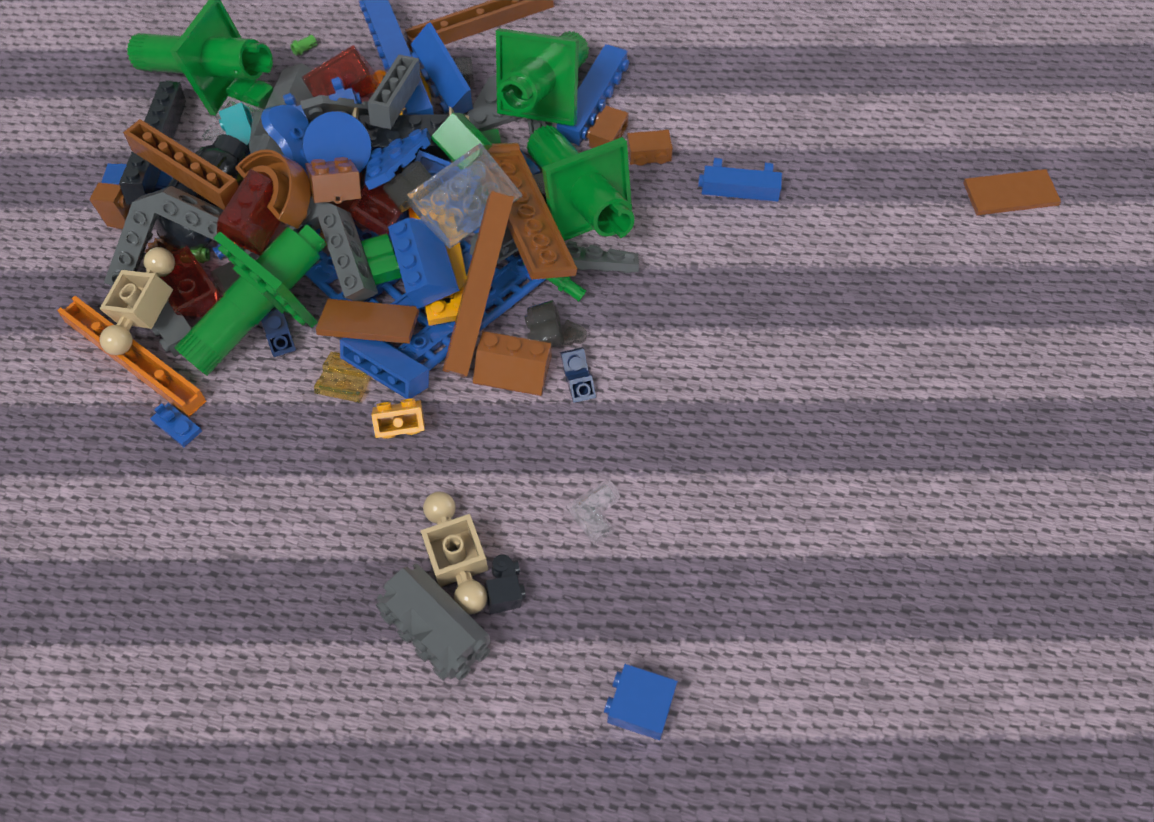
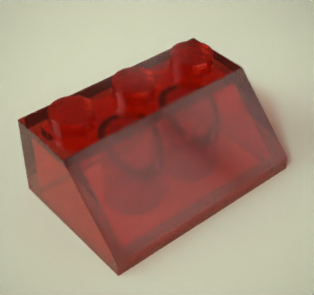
[302,45,380,98]
[217,169,281,256]
[160,246,221,317]

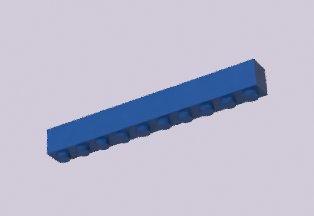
[359,0,434,115]

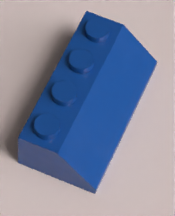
[411,22,473,114]
[388,218,460,309]

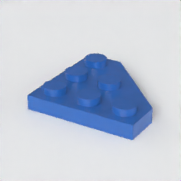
[365,128,431,190]

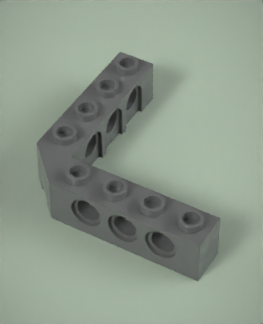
[104,186,258,286]
[245,197,378,302]

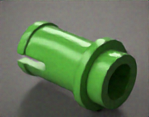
[290,34,317,55]
[179,247,210,264]

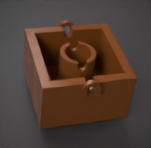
[306,157,361,204]

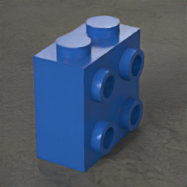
[604,664,677,741]

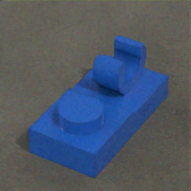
[150,402,202,448]

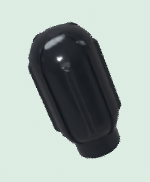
[154,134,251,251]

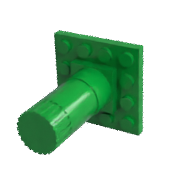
[127,0,273,116]
[496,28,589,126]
[527,125,635,241]
[174,224,327,376]

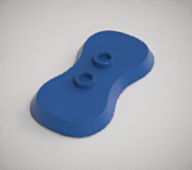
[261,105,308,172]

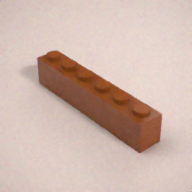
[123,119,243,212]

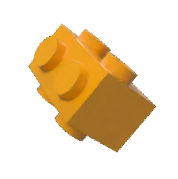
[371,398,425,439]

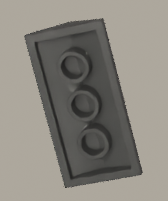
[265,63,322,109]

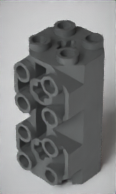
[376,564,490,681]

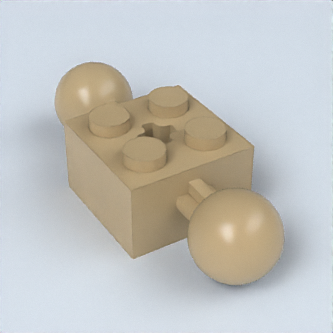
[100,247,175,355]
[420,491,488,614]

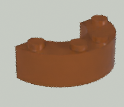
[235,149,311,229]

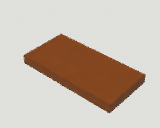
[963,169,1061,216]
[316,299,419,344]

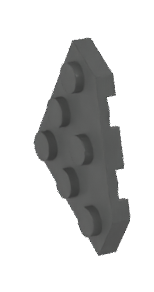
[467,75,522,131]
[300,95,369,124]

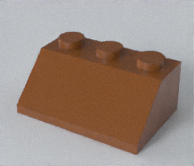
[473,331,552,396]

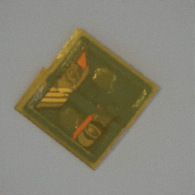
[314,351,370,403]

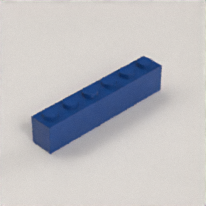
[557,44,629,146]

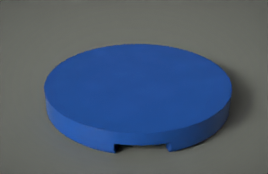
[302,112,371,173]

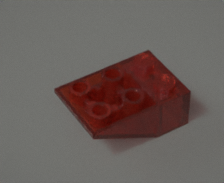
[349,171,414,236]

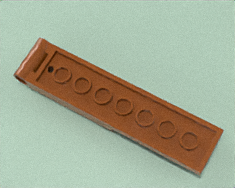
[475,143,577,280]

